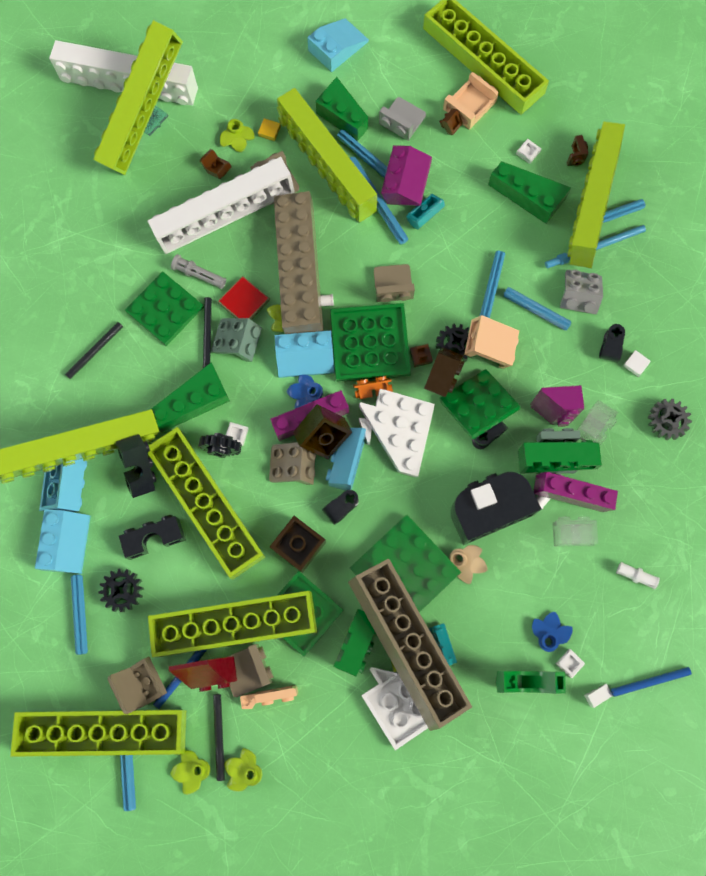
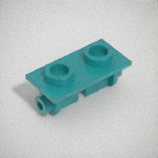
[428,623,457,666]

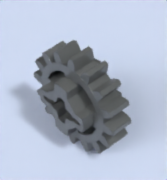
[648,399,692,440]

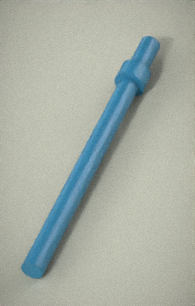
[545,225,646,269]

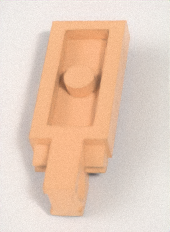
[240,685,298,709]

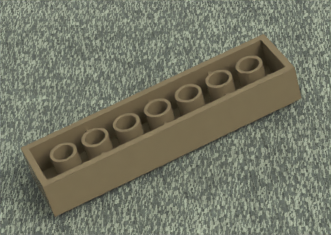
[274,191,323,334]
[348,559,472,731]

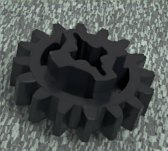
[436,323,472,362]
[198,433,242,458]
[98,568,144,613]

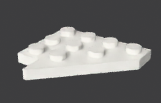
[359,389,435,477]
[361,667,428,750]

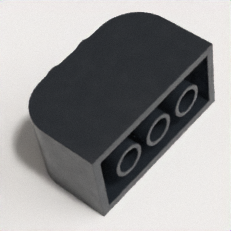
[451,472,542,546]

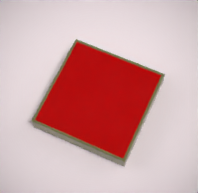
[218,276,270,320]

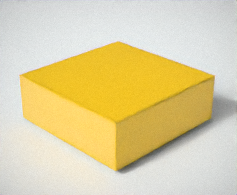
[258,118,281,141]

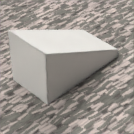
[359,418,372,445]
[584,684,613,708]

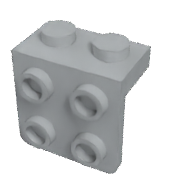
[379,97,426,141]
[560,270,603,314]

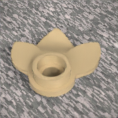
[449,545,487,584]

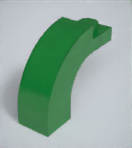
[496,670,566,694]

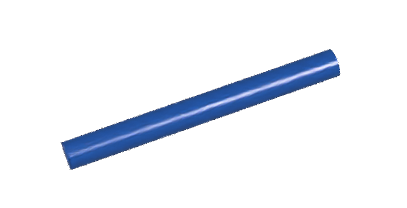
[153,649,208,709]
[611,667,692,697]

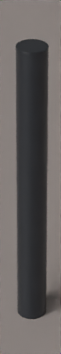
[203,297,212,368]
[65,322,123,379]
[213,694,225,781]

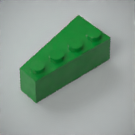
[488,161,571,224]
[151,362,230,433]
[518,440,602,474]

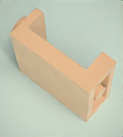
[443,72,499,130]
[464,315,519,369]

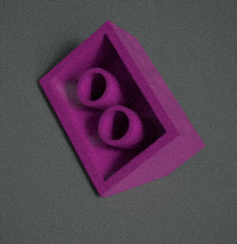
[381,145,432,206]
[530,385,584,427]

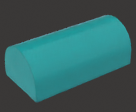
[406,193,445,230]

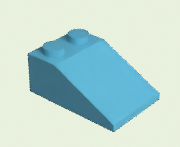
[307,18,369,72]

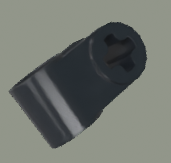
[599,324,625,362]
[472,421,508,450]
[322,490,359,525]

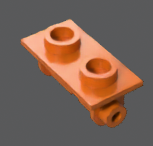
[353,376,393,399]

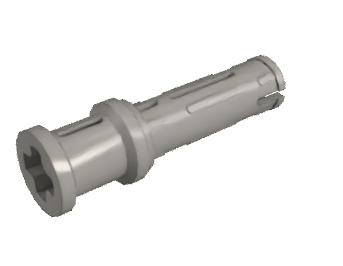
[171,254,227,289]

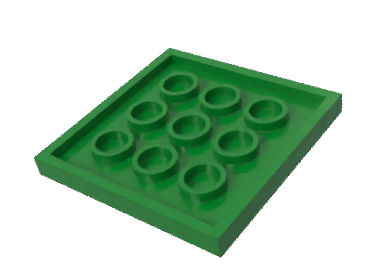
[330,303,411,382]
[350,515,462,612]

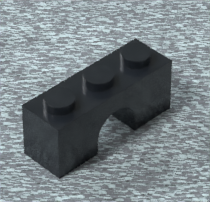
[116,434,156,498]
[119,515,186,560]

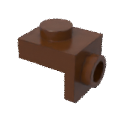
[567,135,588,166]
[200,149,232,179]

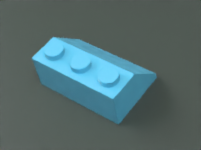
[274,331,334,378]
[326,428,366,491]
[39,459,87,512]
[35,509,91,574]

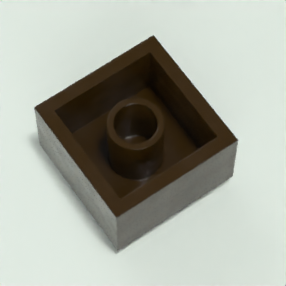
[424,347,465,397]
[293,404,352,459]
[270,515,326,573]

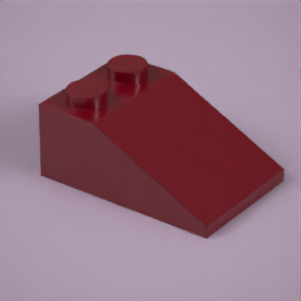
[169,656,237,692]

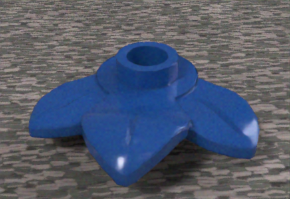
[287,375,323,409]
[532,612,573,652]

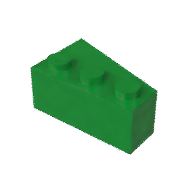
[315,77,368,141]
[333,609,377,677]

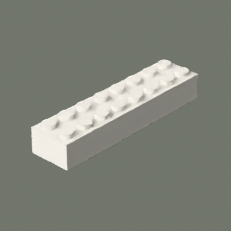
[49,40,198,106]
[148,157,295,254]

